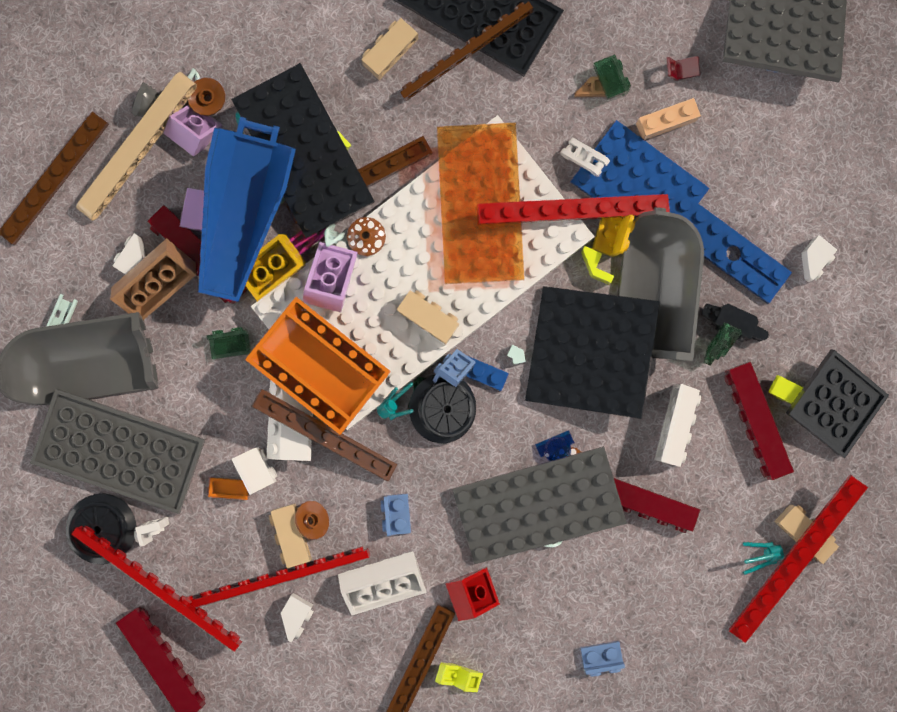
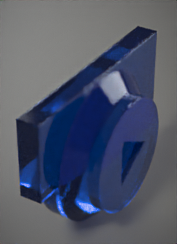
[535,430,575,461]

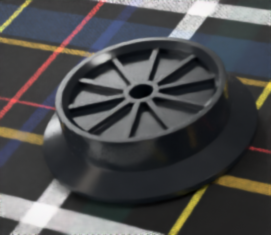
[409,374,476,444]
[66,493,137,564]

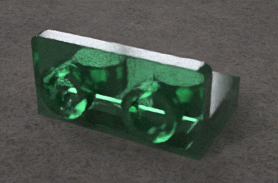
[593,54,631,100]
[703,322,742,366]
[207,327,251,360]

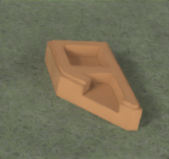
[574,76,610,97]

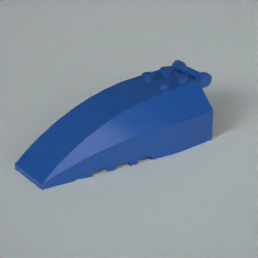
[198,116,296,302]

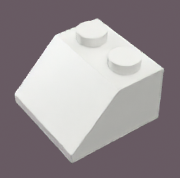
[232,447,277,495]

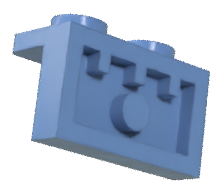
[433,349,476,387]
[381,494,411,536]
[580,641,625,677]

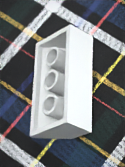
[267,380,313,461]
[654,384,701,467]
[338,551,426,616]

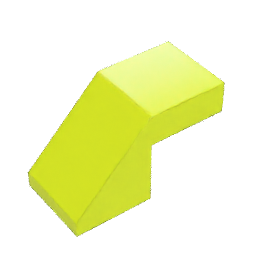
[581,246,614,285]
[768,375,803,404]
[435,662,483,692]

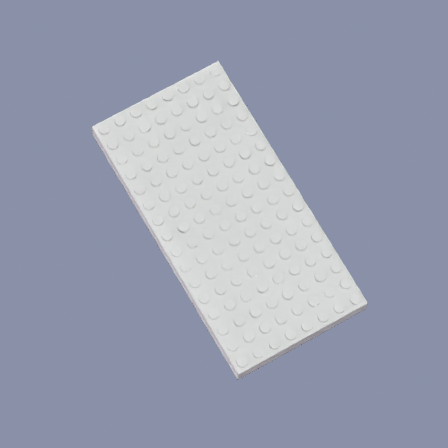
[251,115,594,430]

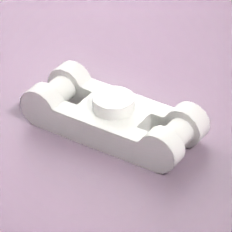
[560,137,610,177]

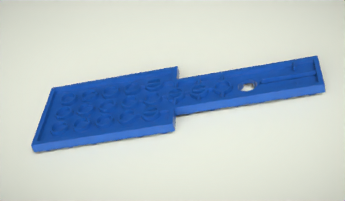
[571,120,792,304]

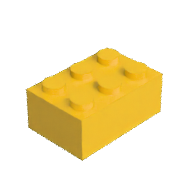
[245,234,306,302]

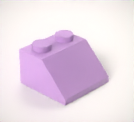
[163,105,222,157]

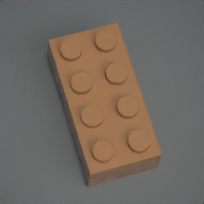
[110,238,196,320]

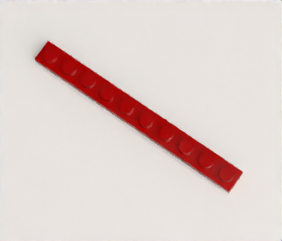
[477,194,670,225]
[729,474,868,643]
[72,526,243,652]
[177,546,370,612]

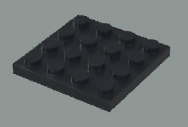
[786,349,889,458]

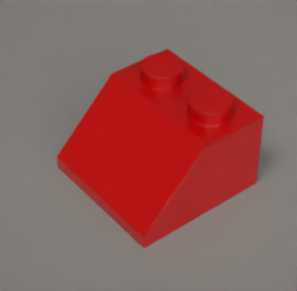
[446,567,500,621]

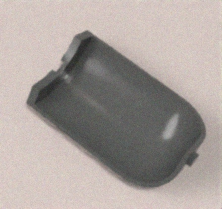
[618,207,704,361]
[0,312,159,405]

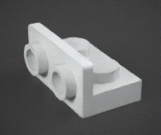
[134,517,169,547]

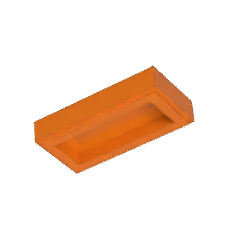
[208,477,249,500]

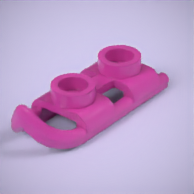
[289,228,326,255]

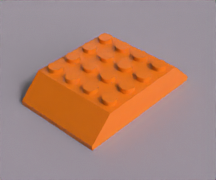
[245,297,391,435]

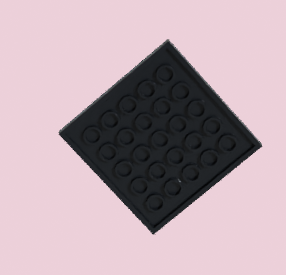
[525,286,660,419]

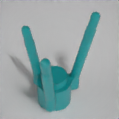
[377,382,414,420]
[743,542,784,575]

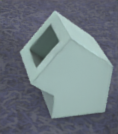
[507,345,526,365]

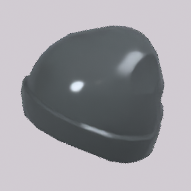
[131,82,159,117]

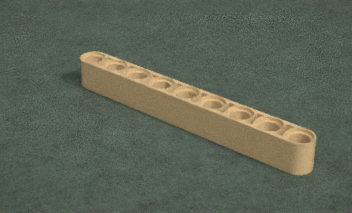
[76,72,197,221]

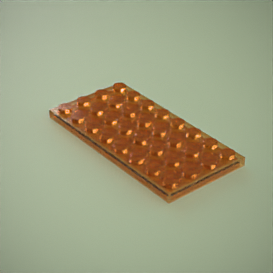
[437,123,524,284]

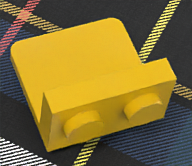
[592,215,635,257]

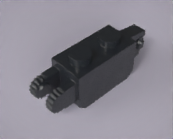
[701,303,769,342]

